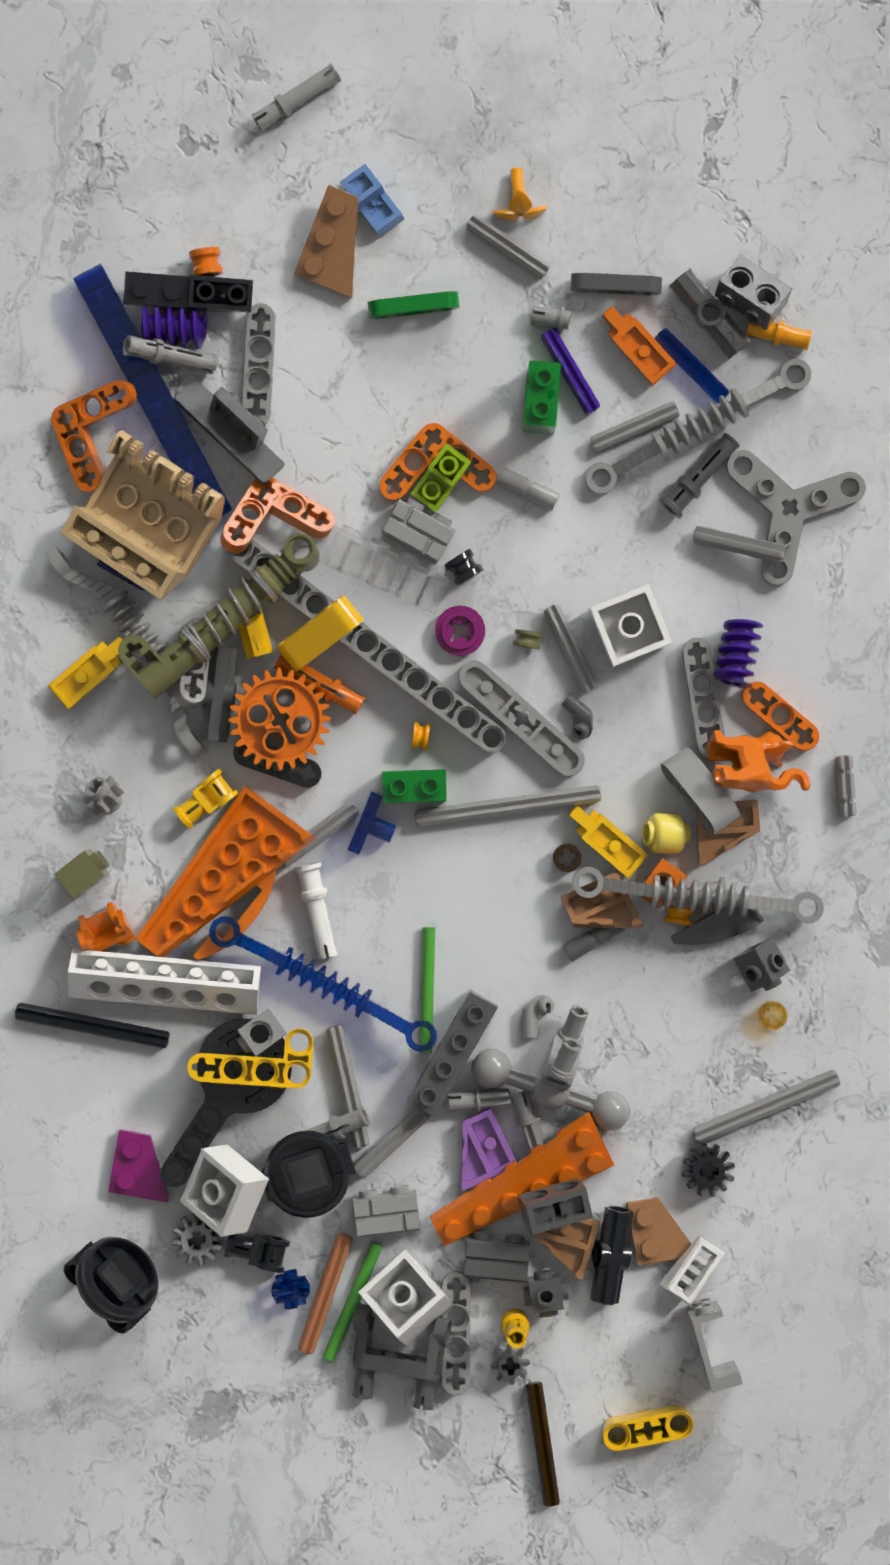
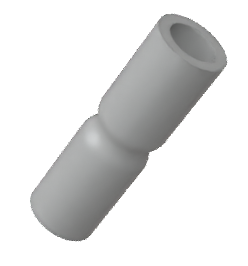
[495,466,560,511]

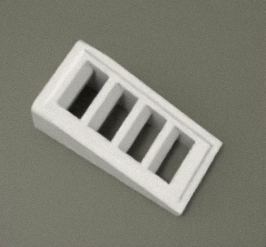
[660,1236,725,1305]

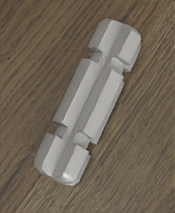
[835,755,856,817]

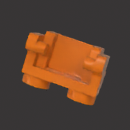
[76,901,135,952]

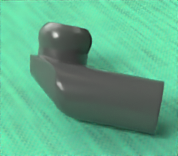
[561,693,593,740]

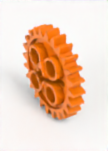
[228,668,331,771]

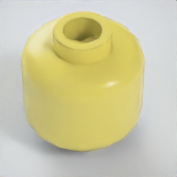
[642,813,691,854]

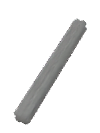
[692,1070,840,1144]

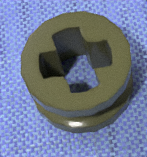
[512,629,543,650]

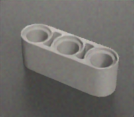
[660,747,740,835]

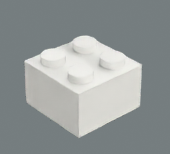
[588,584,672,667]
[180,1144,269,1237]
[358,1250,453,1346]

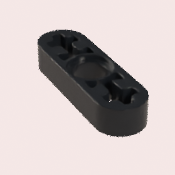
[233,744,322,788]

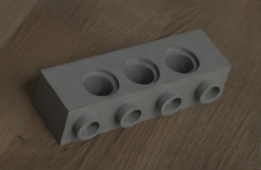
[407,990,498,1117]

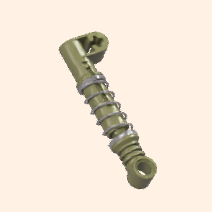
[118,533,320,699]

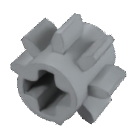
[83,776,124,816]

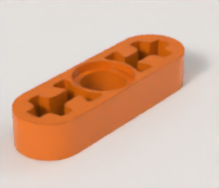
[742,681,819,750]

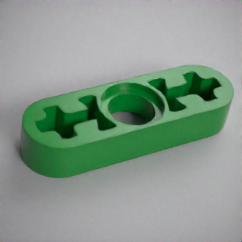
[367,291,460,319]

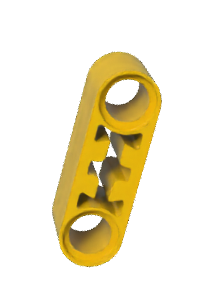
[276,595,364,672]
[602,1405,694,1451]

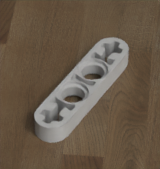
[242,303,276,425]
[682,638,725,759]
[442,1270,471,1395]

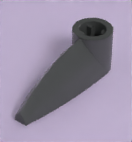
[670,905,764,945]

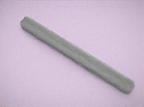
[415,785,601,827]

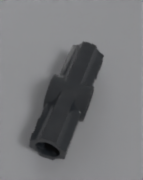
[590,1205,633,1305]

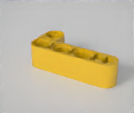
[187,1028,314,1089]

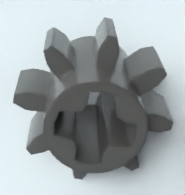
[490,1343,530,1385]

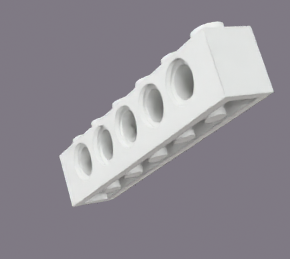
[68,949,261,1015]

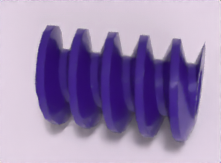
[141,306,207,349]
[713,619,764,689]

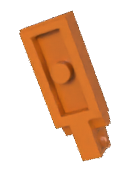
[602,306,677,386]

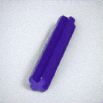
[541,328,600,415]

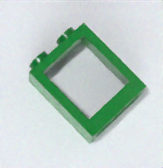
[522,360,561,435]

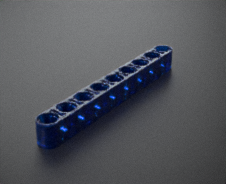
[73,263,233,516]

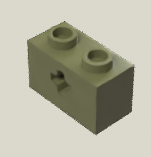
[54,849,110,899]

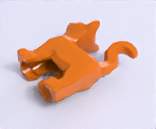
[706,730,811,793]

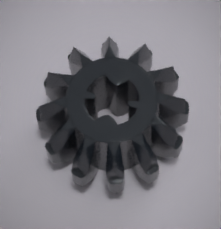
[681,1143,735,1197]

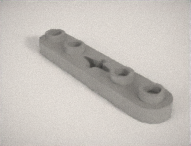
[459,661,585,776]

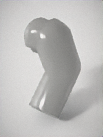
[522,995,554,1038]

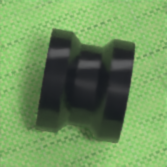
[444,549,484,586]

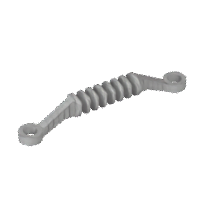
[585,358,811,495]
[45,546,204,756]
[572,866,824,924]

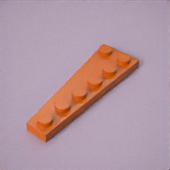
[430,1112,615,1246]

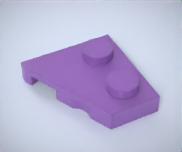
[461,1108,517,1191]

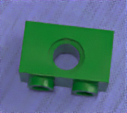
[382,769,447,803]

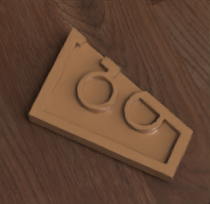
[294,185,359,298]

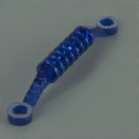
[209,916,437,1052]

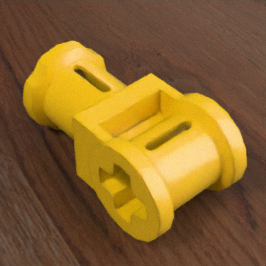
[173,769,239,830]

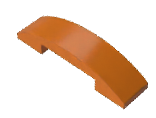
[193,869,278,960]

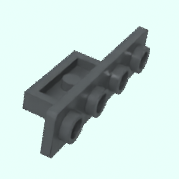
[175,380,285,485]

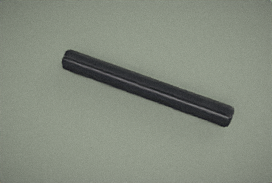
[15,1003,170,1048]

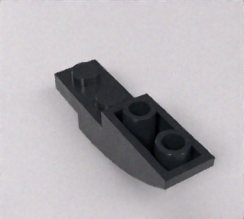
[123,271,253,313]

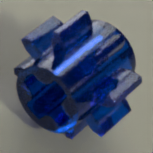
[271,1269,310,1310]

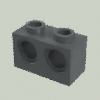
[715,254,792,330]
[517,1178,593,1235]

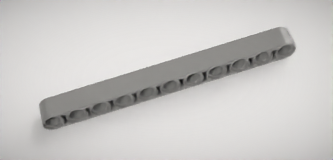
[226,533,506,752]

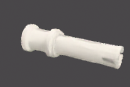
[293,862,338,959]

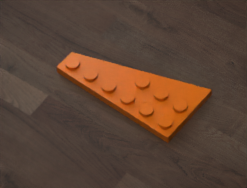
[135,786,316,957]

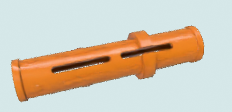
[274,655,365,715]

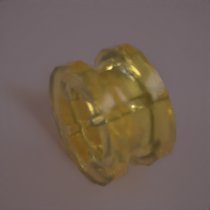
[758,1001,787,1030]

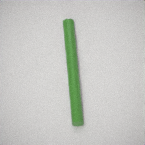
[419,927,435,1053]
[322,1241,383,1362]

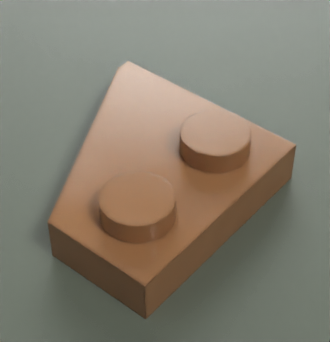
[560,871,643,929]
[627,1197,691,1266]
[531,1218,600,1280]

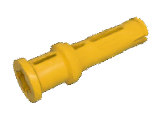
[501,1308,530,1349]

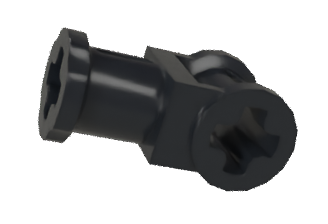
[224,1234,291,1273]

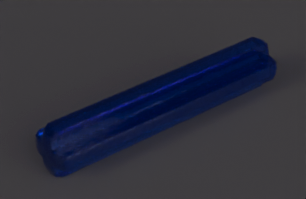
[655,328,729,404]

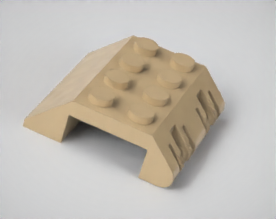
[60,430,225,600]

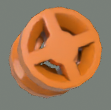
[189,247,223,277]

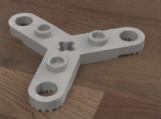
[726,450,866,586]

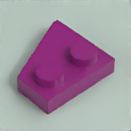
[108,1129,170,1203]

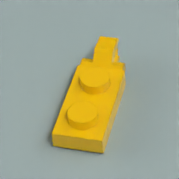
[48,637,123,710]
[568,805,649,879]

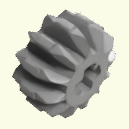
[171,1212,225,1266]

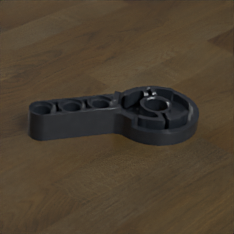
[161,1018,292,1187]

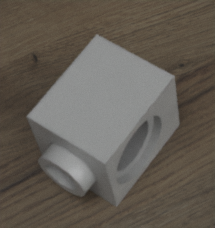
[236,1008,287,1056]

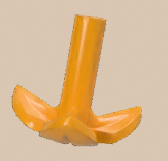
[493,167,547,222]

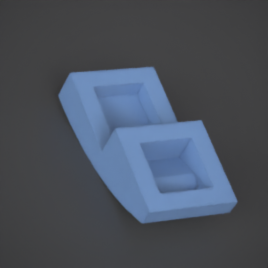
[340,164,404,237]

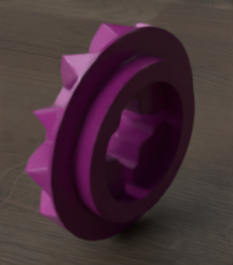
[435,606,485,656]

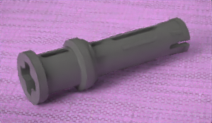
[659,433,739,519]

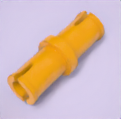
[746,320,812,351]

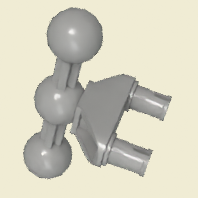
[472,1005,630,1131]

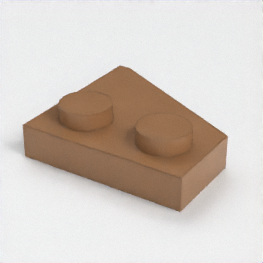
[695,799,760,865]

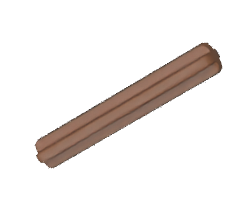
[298,1233,353,1354]

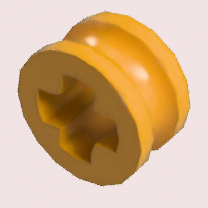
[411,722,430,751]
[664,906,694,926]

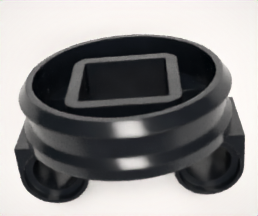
[260,1130,356,1218]
[63,1237,159,1334]

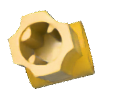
[239,611,273,659]

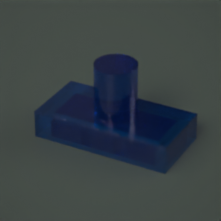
[347,791,397,855]

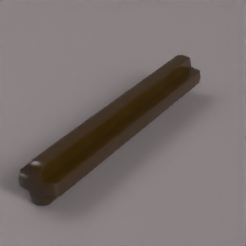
[526,1382,560,1507]

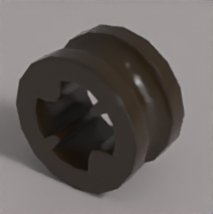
[553,844,581,872]

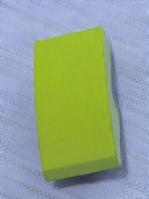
[411,443,472,512]

